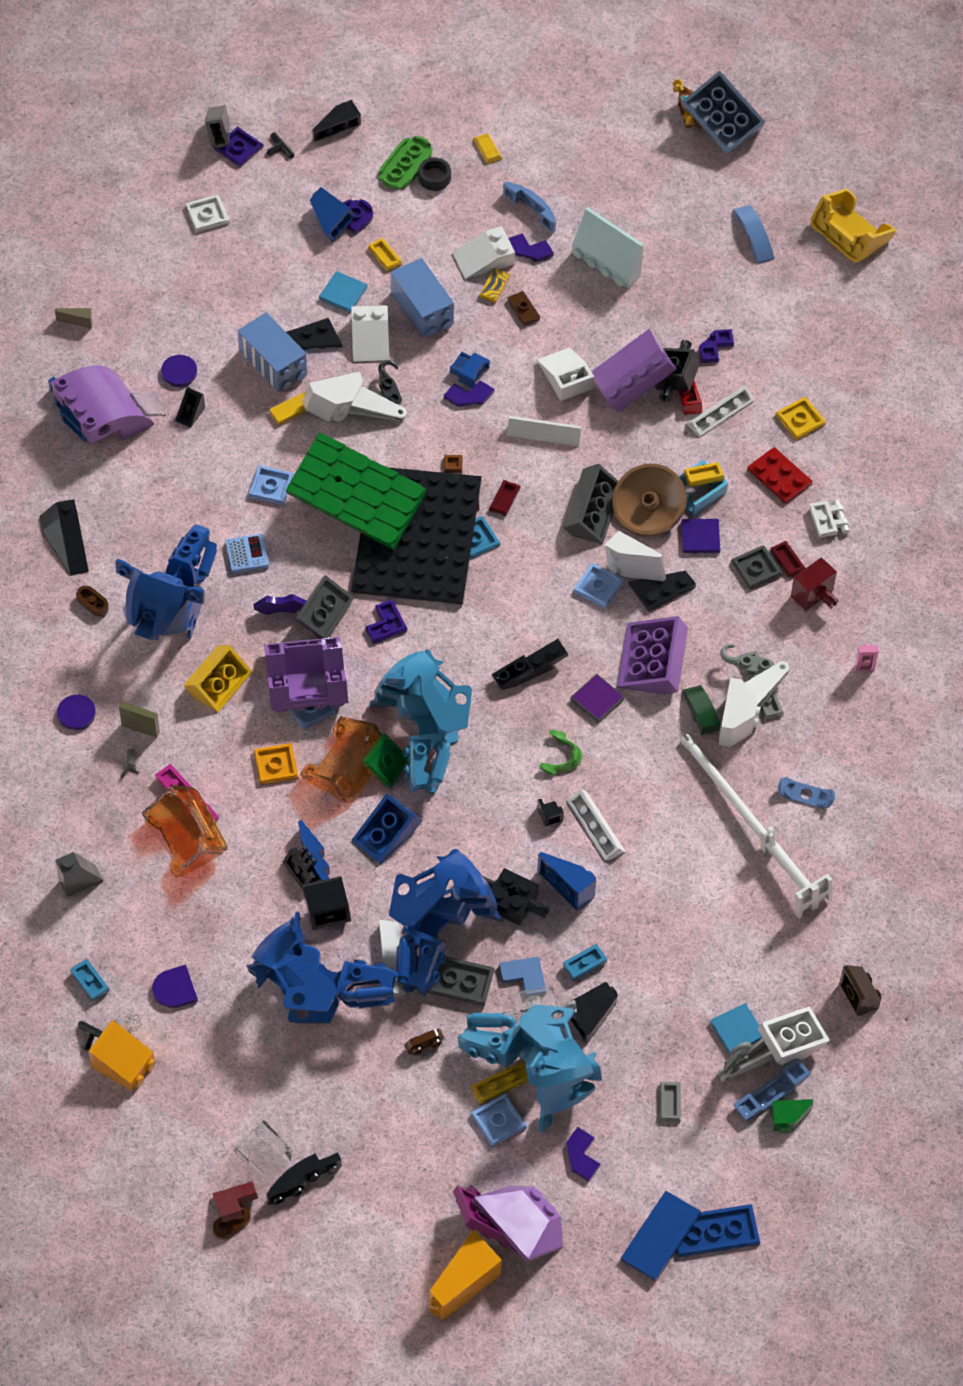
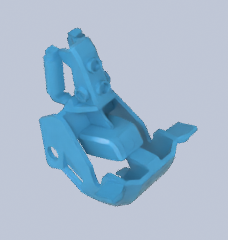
[369,649,472,794]
[457,1004,602,1133]

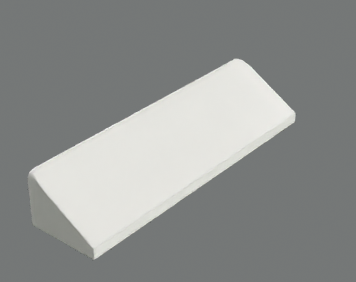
[686,385,755,437]
[507,416,581,446]
[567,789,625,861]
[379,920,406,997]

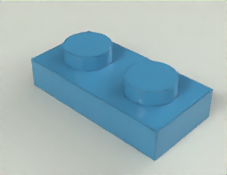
[563,944,607,981]
[70,959,109,1002]

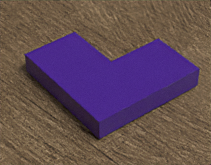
[365,599,408,644]

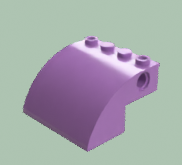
[51,365,154,445]
[264,637,349,713]

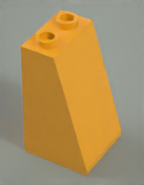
[429,1230,502,1321]

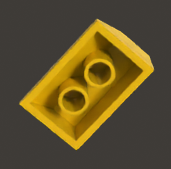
[183,645,252,712]

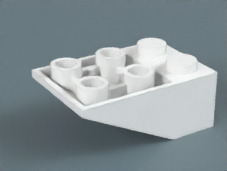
[537,348,594,402]

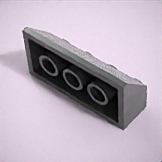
[563,464,618,544]

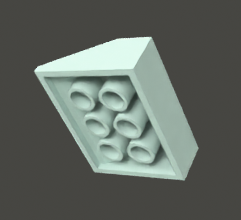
[572,207,644,289]

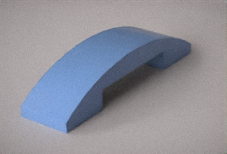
[503,182,556,233]
[733,205,774,263]
[733,1058,811,1121]

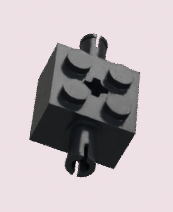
[655,340,700,402]
[482,868,550,926]

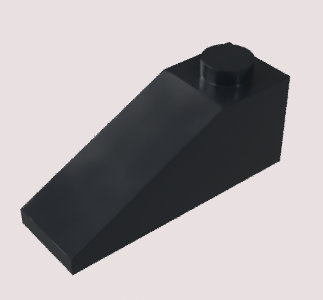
[312,100,361,142]

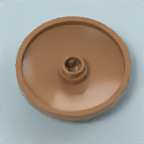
[612,463,687,537]

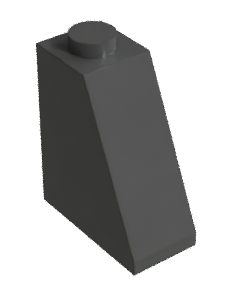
[205,105,230,148]
[55,852,103,897]

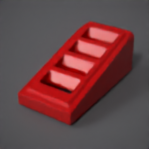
[678,381,702,415]

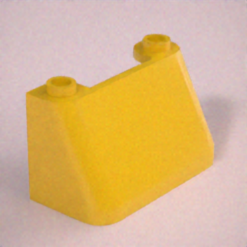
[810,188,897,263]

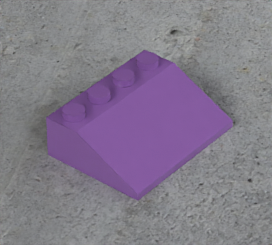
[591,328,676,412]
[617,616,688,694]

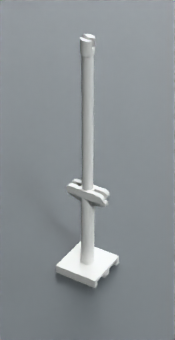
[680,734,832,919]

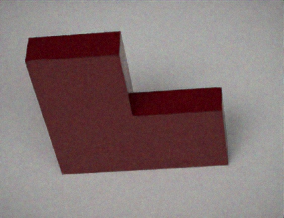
[212,1181,258,1222]

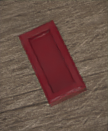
[489,480,521,516]
[770,541,806,578]

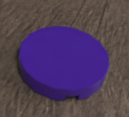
[161,355,198,387]
[57,694,96,730]

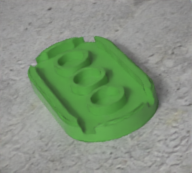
[379,136,432,189]

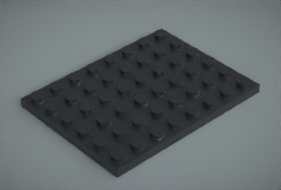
[351,467,482,604]

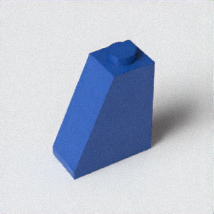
[310,187,356,242]

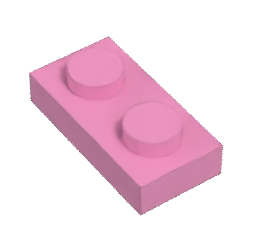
[855,644,879,671]

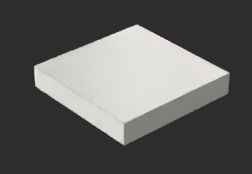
[185,194,230,233]

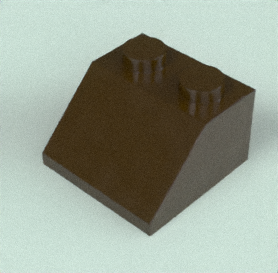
[839,965,882,1016]

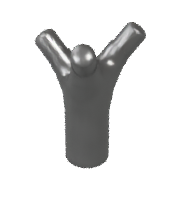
[120,749,140,778]

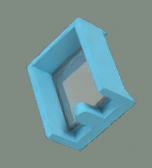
[679,460,728,517]

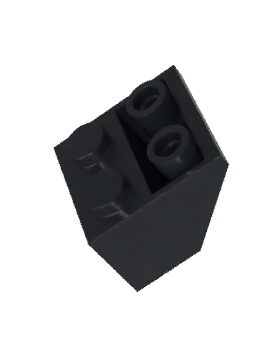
[302,876,351,930]

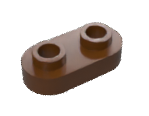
[76,586,109,616]
[404,1029,444,1056]
[213,1205,251,1239]

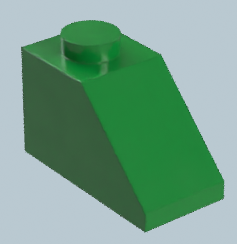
[770,1099,813,1134]

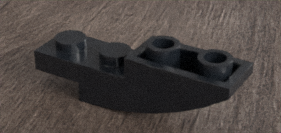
[491,639,569,690]
[266,1152,342,1205]

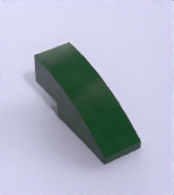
[683,685,720,735]

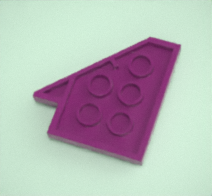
[453,1185,522,1257]

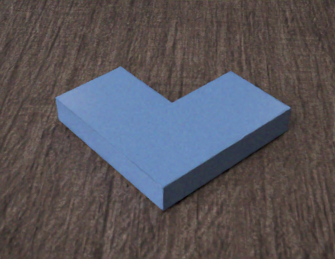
[499,956,546,998]

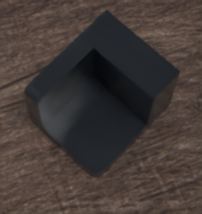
[537,798,564,827]

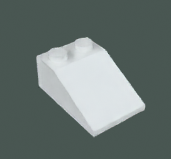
[452,226,515,280]
[351,306,389,362]
[604,531,666,581]

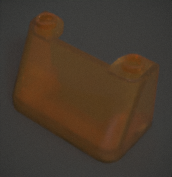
[300,716,381,803]
[141,785,228,877]

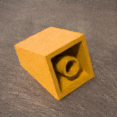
[88,1020,156,1091]

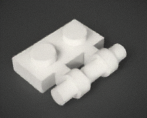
[809,500,850,538]

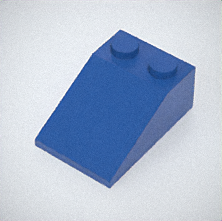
[352,793,423,864]
[537,852,596,911]

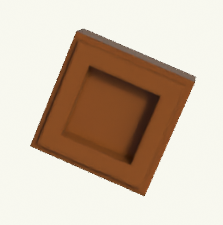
[444,455,462,473]

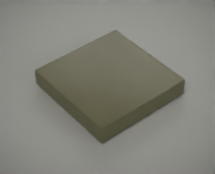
[119,702,160,738]

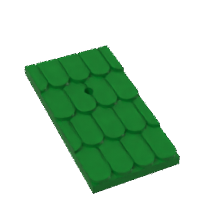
[286,432,426,550]

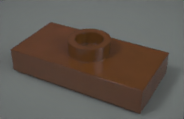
[507,291,540,326]

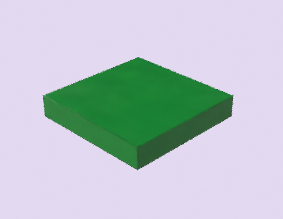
[361,733,408,788]

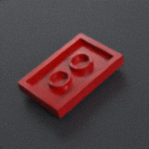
[747,447,813,504]

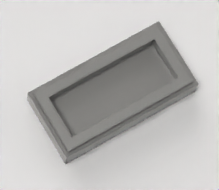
[660,1082,681,1122]

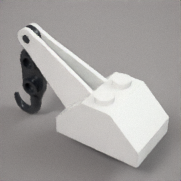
[302,360,407,422]

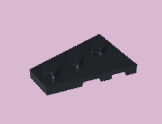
[286,318,342,350]
[628,570,696,612]

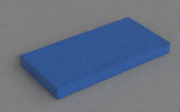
[620,1191,701,1281]
[677,1204,761,1258]

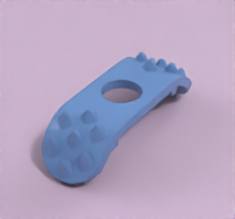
[778,777,836,808]

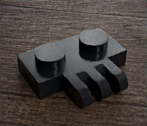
[282,846,318,890]

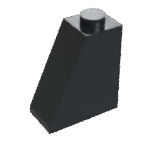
[565,982,618,1043]

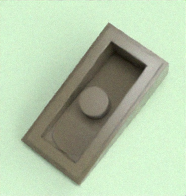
[55,308,92,329]

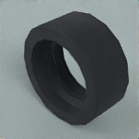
[418,157,451,191]

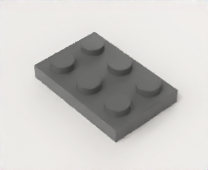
[294,575,354,639]
[428,956,495,1006]

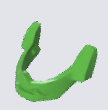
[540,730,583,775]

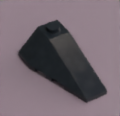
[39,499,89,575]

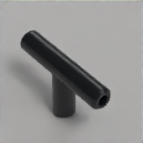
[267,132,295,158]
[78,1021,103,1051]

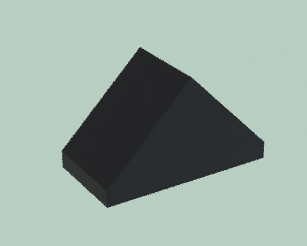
[175,387,205,428]

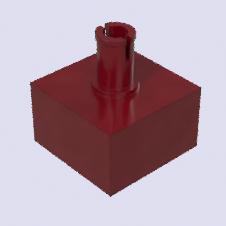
[791,557,839,611]

